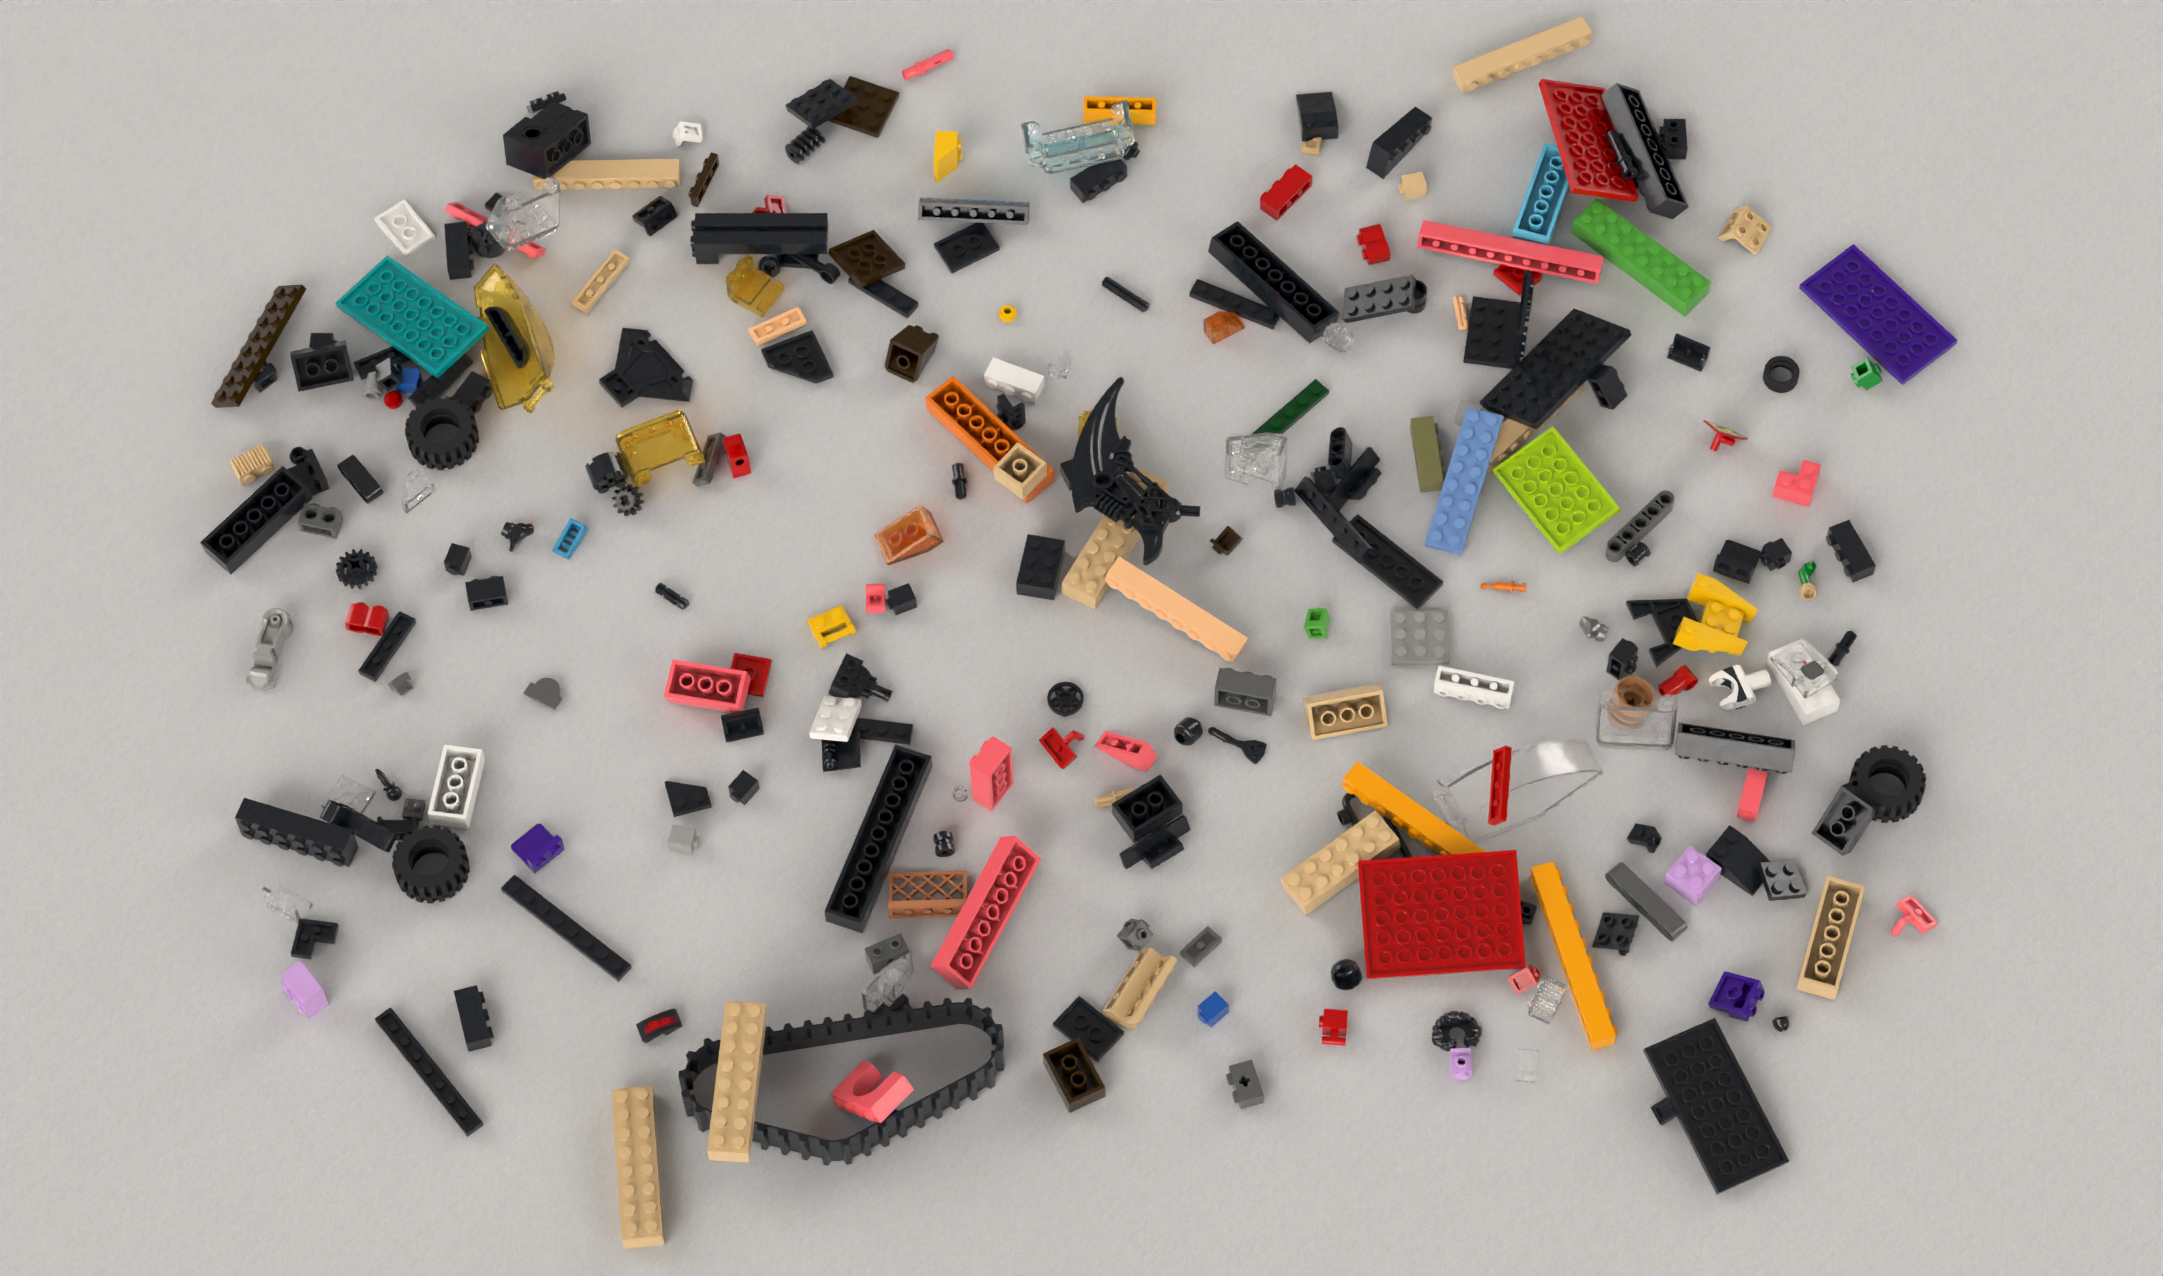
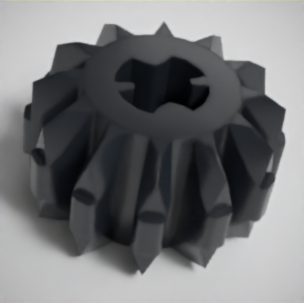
[611,484,645,516]

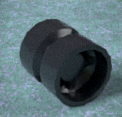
[1407,280,1427,314]

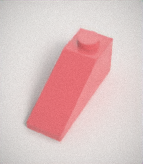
[1095,731,1158,772]

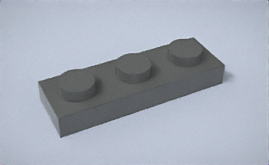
[692,432,726,487]

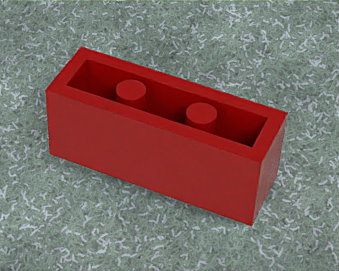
[1260,164,1312,221]

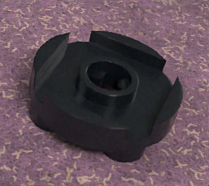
[471,221,509,258]

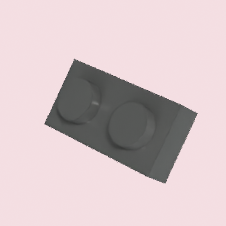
[1180,926,1222,967]

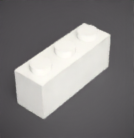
[984,357,1045,403]

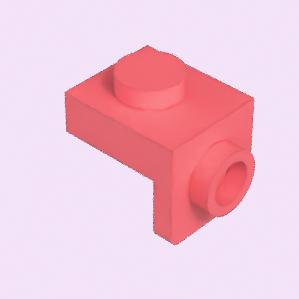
[866,584,886,614]

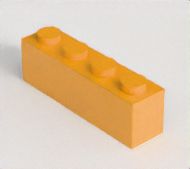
[1083,96,1156,125]

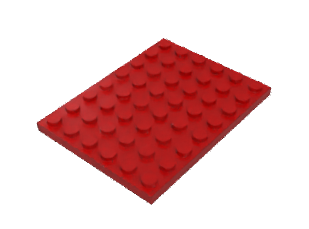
[1358,850,1526,980]

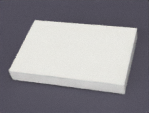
[374,199,436,258]

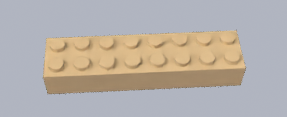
[1062,466,1168,610]
[707,1001,767,1163]
[611,1085,665,1249]

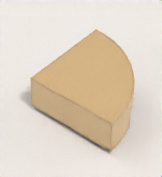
[1301,137,1322,156]

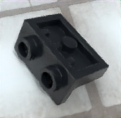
[632,196,678,236]

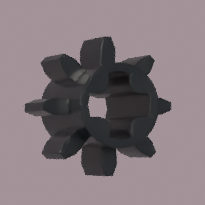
[1116,137,1140,160]

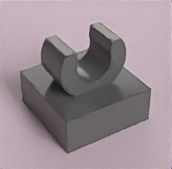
[388,672,413,696]
[402,798,426,821]

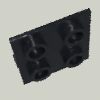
[822,732,861,772]
[1592,912,1639,956]

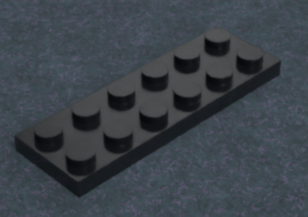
[1332,514,1443,610]

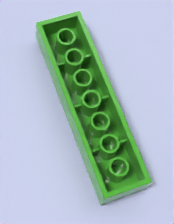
[1571,198,1711,317]

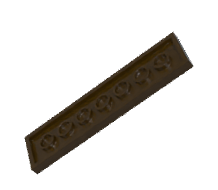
[211,284,306,408]

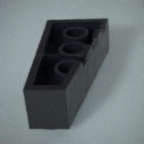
[1366,106,1432,179]

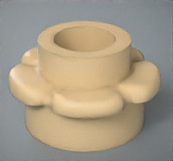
[1798,583,1817,600]

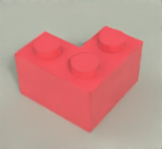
[1772,460,1821,507]

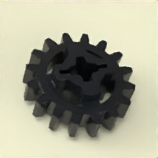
[336,549,378,589]

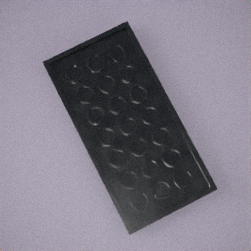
[1480,308,1631,430]
[1643,1018,1789,1195]

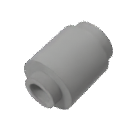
[363,371,383,400]

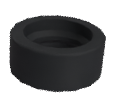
[1763,356,1800,393]

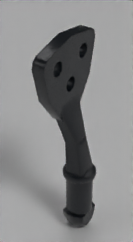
[1208,727,1267,764]

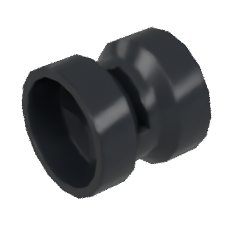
[1274,487,1296,508]
[933,831,955,857]

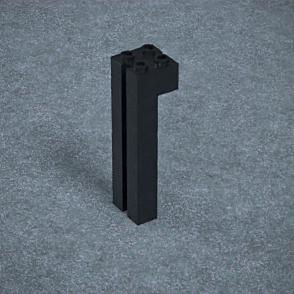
[690,213,829,264]

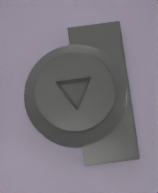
[524,678,562,710]

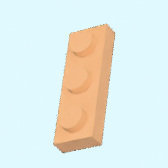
[748,307,807,346]

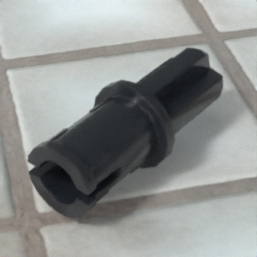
[952,463,967,500]
[1828,631,1857,666]

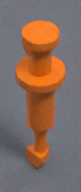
[1480,580,1526,593]

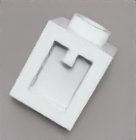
[673,121,703,146]

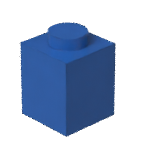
[396,367,422,394]
[1197,991,1229,1027]

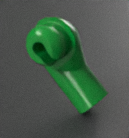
[1798,561,1816,585]

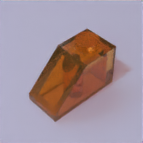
[1203,311,1245,344]

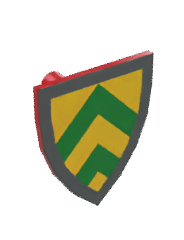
[1703,420,1748,451]

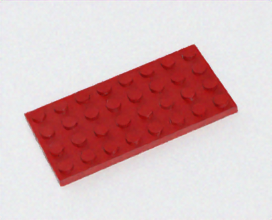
[1538,79,1639,202]

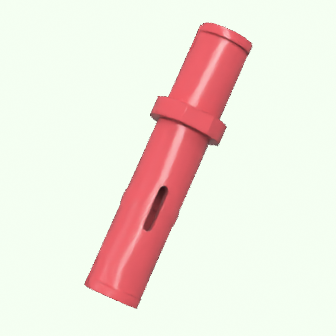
[901,49,954,81]

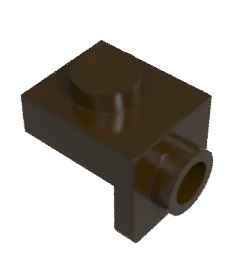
[1210,526,1243,556]

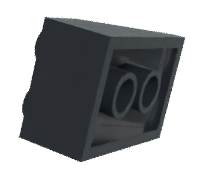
[1296,92,1338,142]
[1706,825,1771,896]

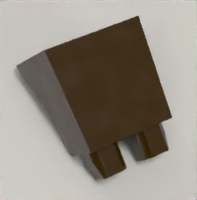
[885,325,939,383]

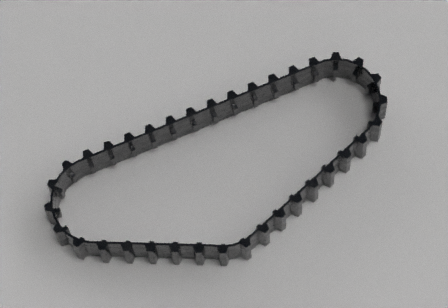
[678,998,1005,1166]

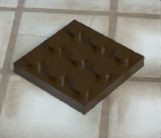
[828,76,900,138]
[828,230,906,288]

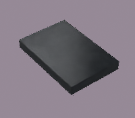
[934,222,1000,273]
[1053,996,1124,1062]

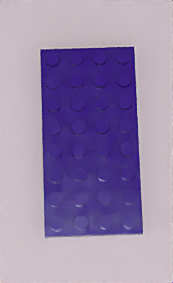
[1799,244,1957,385]

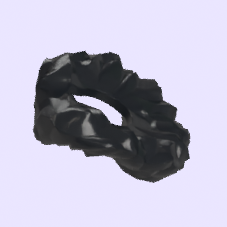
[1431,1011,1482,1051]

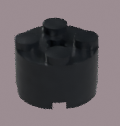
[585,452,629,494]

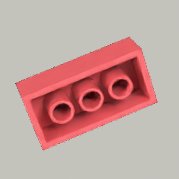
[664,659,751,713]
[969,736,1014,811]

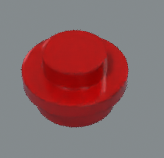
[384,391,403,409]

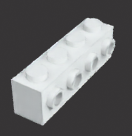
[1434,666,1515,709]

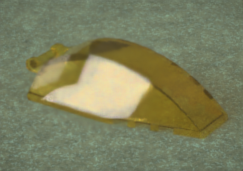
[473,264,555,413]

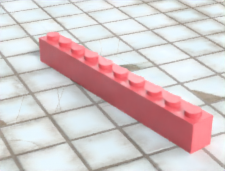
[1417,220,1604,284]

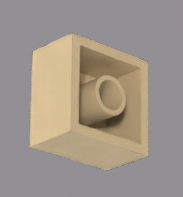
[993,442,1047,499]

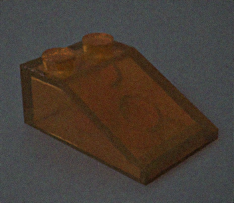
[874,505,944,565]

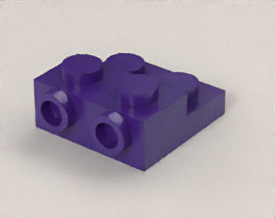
[1708,971,1765,1022]

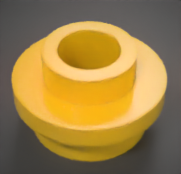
[998,305,1017,323]

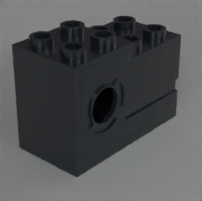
[503,101,591,180]

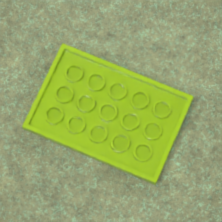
[1492,426,1621,555]

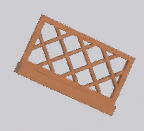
[888,871,967,919]

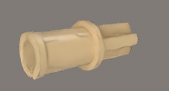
[1094,787,1132,808]

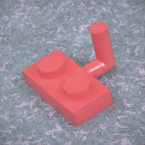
[1891,895,1938,936]

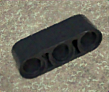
[1328,427,1353,479]
[337,454,383,504]

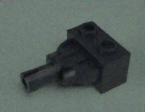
[828,653,893,702]

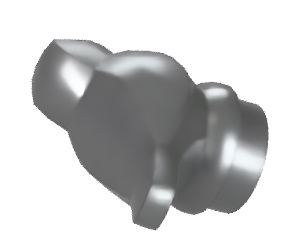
[1579,616,1609,642]

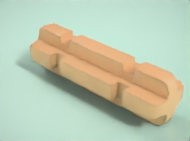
[1453,296,1468,330]

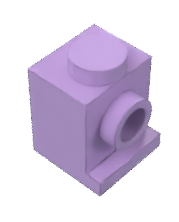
[1449,1048,1472,1080]

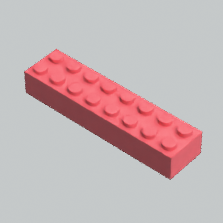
[930,836,1041,989]

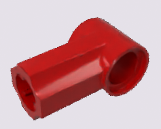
[1657,665,1698,700]

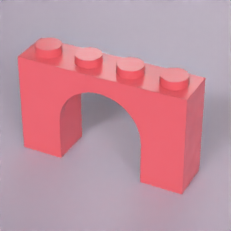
[830,1061,914,1123]

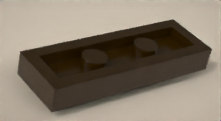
[689,152,719,207]

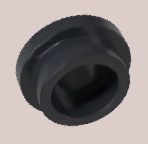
[290,447,307,465]

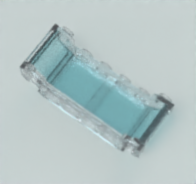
[1021,100,1136,174]

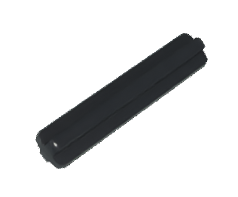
[1102,277,1149,312]

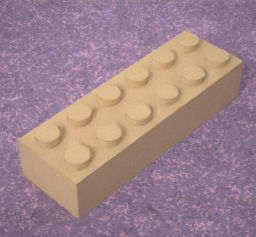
[1281,811,1400,916]
[1796,876,1865,1000]

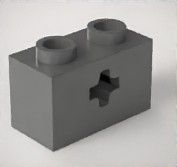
[865,933,910,974]
[1226,1060,1264,1109]

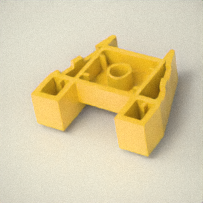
[1673,573,1758,656]

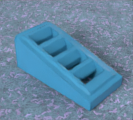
[552,518,589,559]

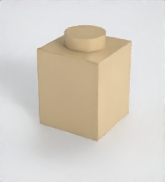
[1398,171,1427,200]

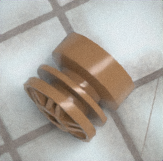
[1606,676,1655,728]

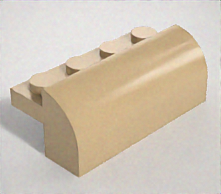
[1102,947,1177,1030]

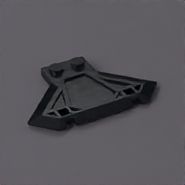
[599,328,693,408]

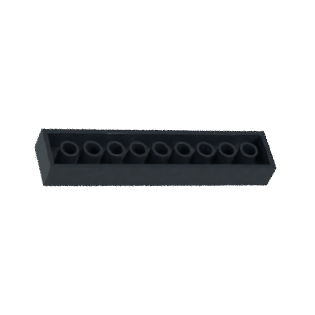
[824,745,933,933]

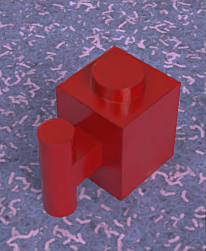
[1319,1009,1348,1046]

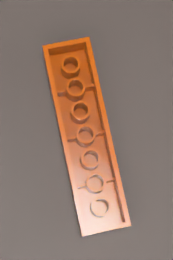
[925,376,1055,504]

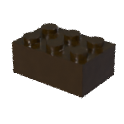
[1043,1037,1106,1113]

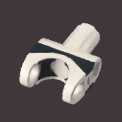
[1709,665,1771,711]

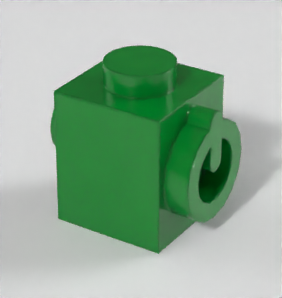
[1851,358,1882,390]

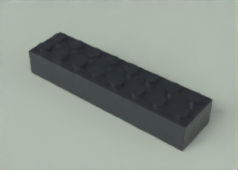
[1601,83,1689,219]
[1208,221,1340,344]

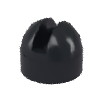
[1772,1016,1789,1032]

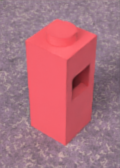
[1737,768,1768,821]

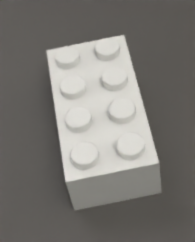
[1767,638,1840,725]
[428,745,485,829]

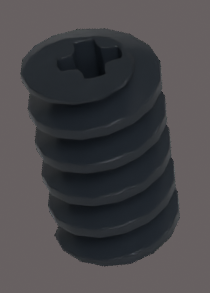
[785,126,826,164]

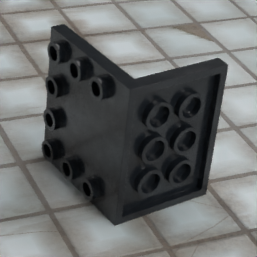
[1463,271,1535,369]

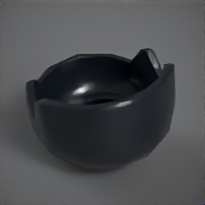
[1330,959,1362,990]

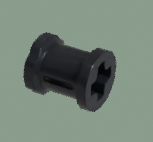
[1625,542,1651,567]

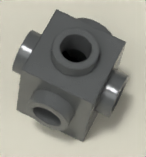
[1117,919,1153,951]

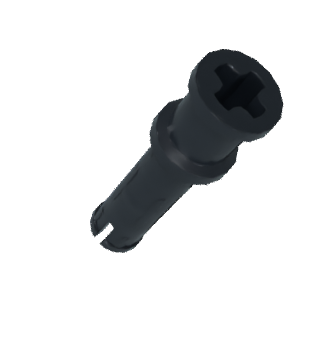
[1606,130,1638,180]

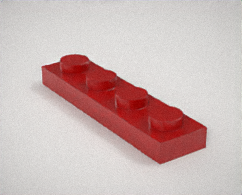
[1488,746,1512,826]

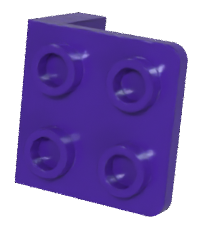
[511,824,565,874]

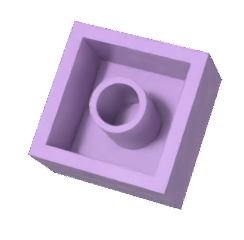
[1665,846,1722,906]
[280,961,329,1018]

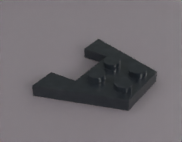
[1626,599,1698,668]

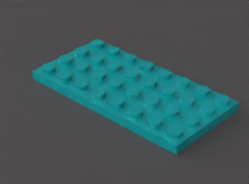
[335,256,490,378]

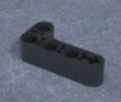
[320,799,398,853]

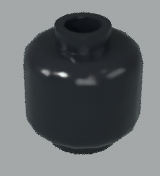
[1174,717,1203,746]

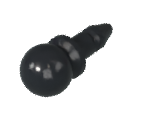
[375,769,402,801]

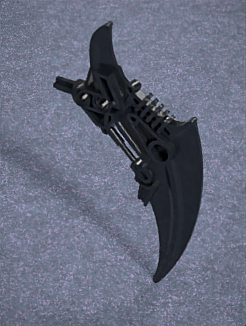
[1071,377,1200,565]

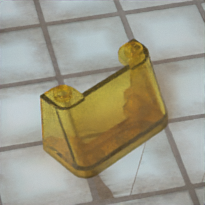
[615,410,705,487]

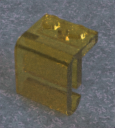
[725,254,785,317]

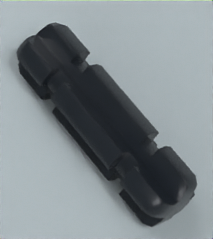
[655,583,689,610]

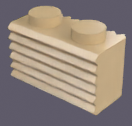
[230,444,275,485]

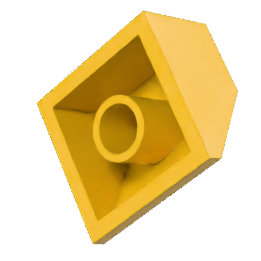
[933,131,962,182]

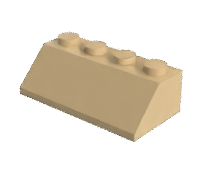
[1303,683,1388,740]

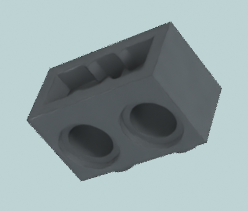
[298,503,343,539]

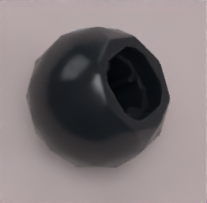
[758,255,781,278]

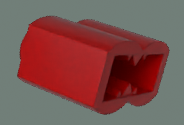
[1356,224,1390,265]
[345,602,389,636]

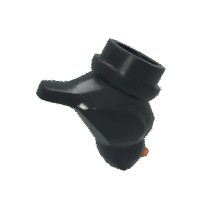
[501,522,534,552]

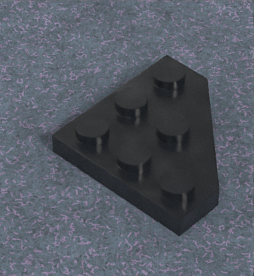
[761,330,834,384]

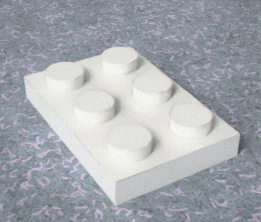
[809,696,862,742]

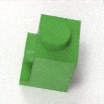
[1304,608,1330,639]

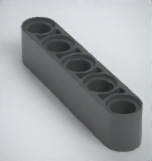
[1605,490,1674,562]
[1605,862,1688,941]

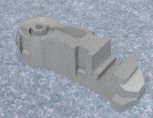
[246,608,293,691]

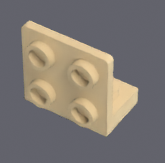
[1718,205,1771,255]

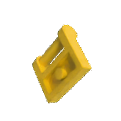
[807,605,856,648]

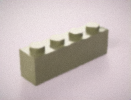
[1410,416,1446,492]

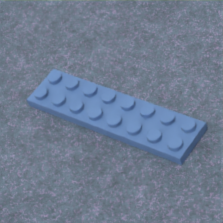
[1425,407,1504,555]

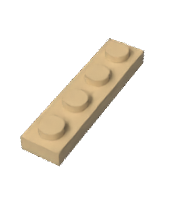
[571,249,630,314]

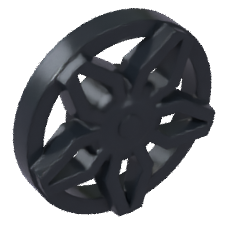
[1047,682,1084,717]

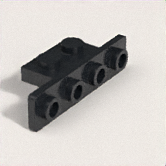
[1327,447,1382,511]
[1119,815,1190,869]

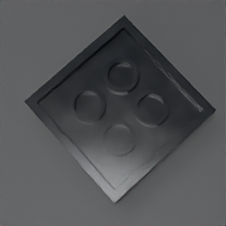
[786,79,858,129]

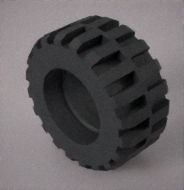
[405,396,479,470]
[1849,745,1926,823]
[392,825,470,904]

